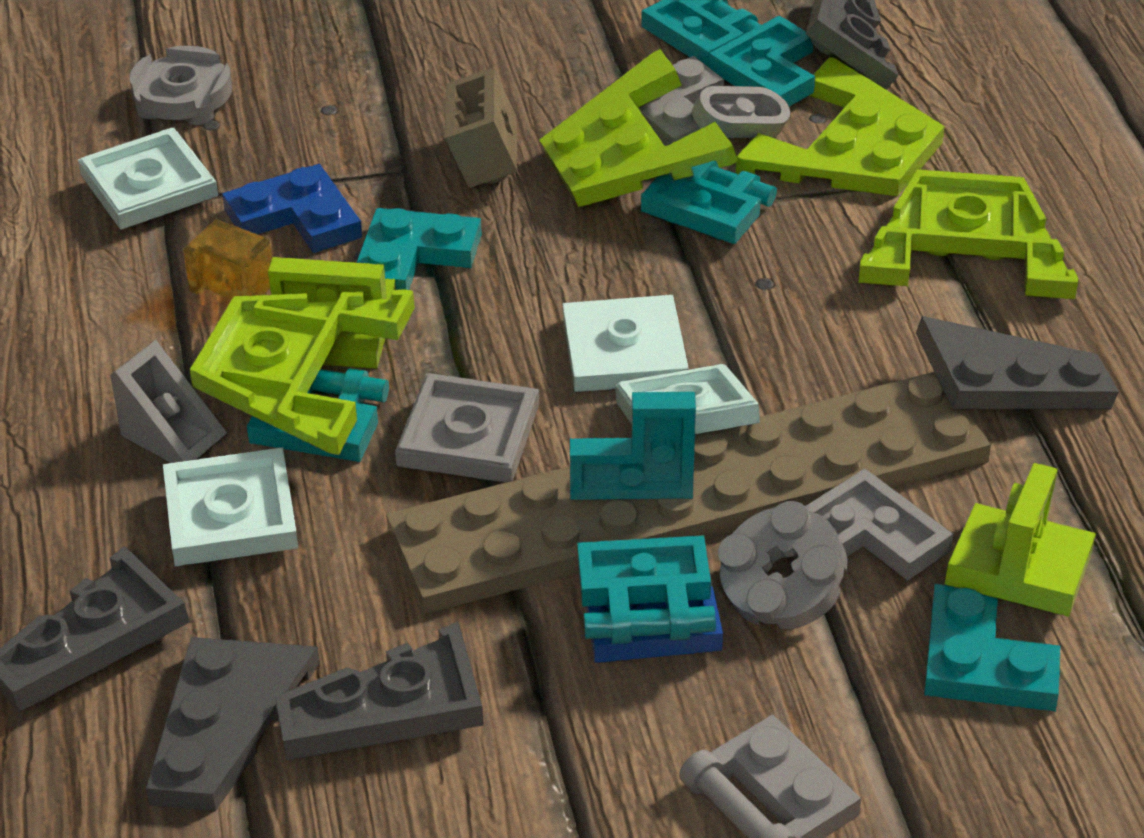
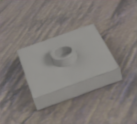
[395,373,539,483]

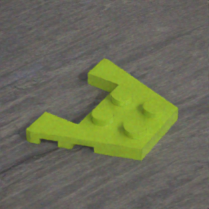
[539,49,738,207]
[736,57,945,197]
[858,169,1078,299]
[190,289,415,455]

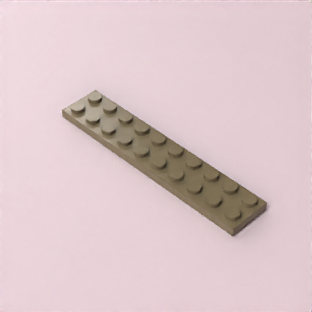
[386,372,991,615]

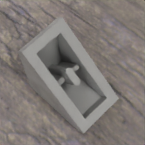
[110,340,227,463]

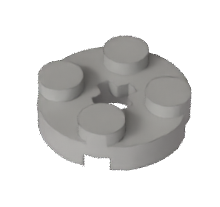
[130,46,232,125]
[718,501,848,629]

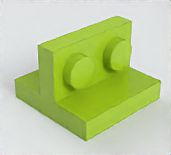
[268,257,396,369]
[944,463,1096,617]

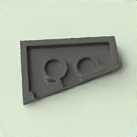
[806,0,898,90]
[916,316,1119,409]
[0,546,190,712]
[275,622,484,761]
[146,637,320,811]

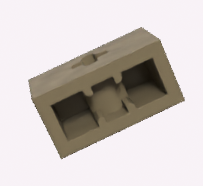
[445,67,517,188]

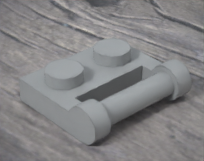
[679,714,861,838]

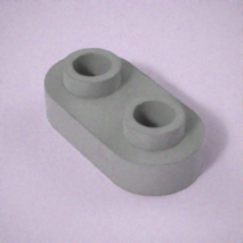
[692,86,790,138]

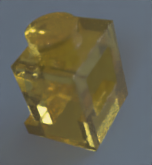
[183,219,272,299]

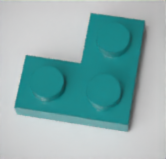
[708,16,815,107]
[356,208,482,290]
[570,392,696,500]
[924,584,1061,712]

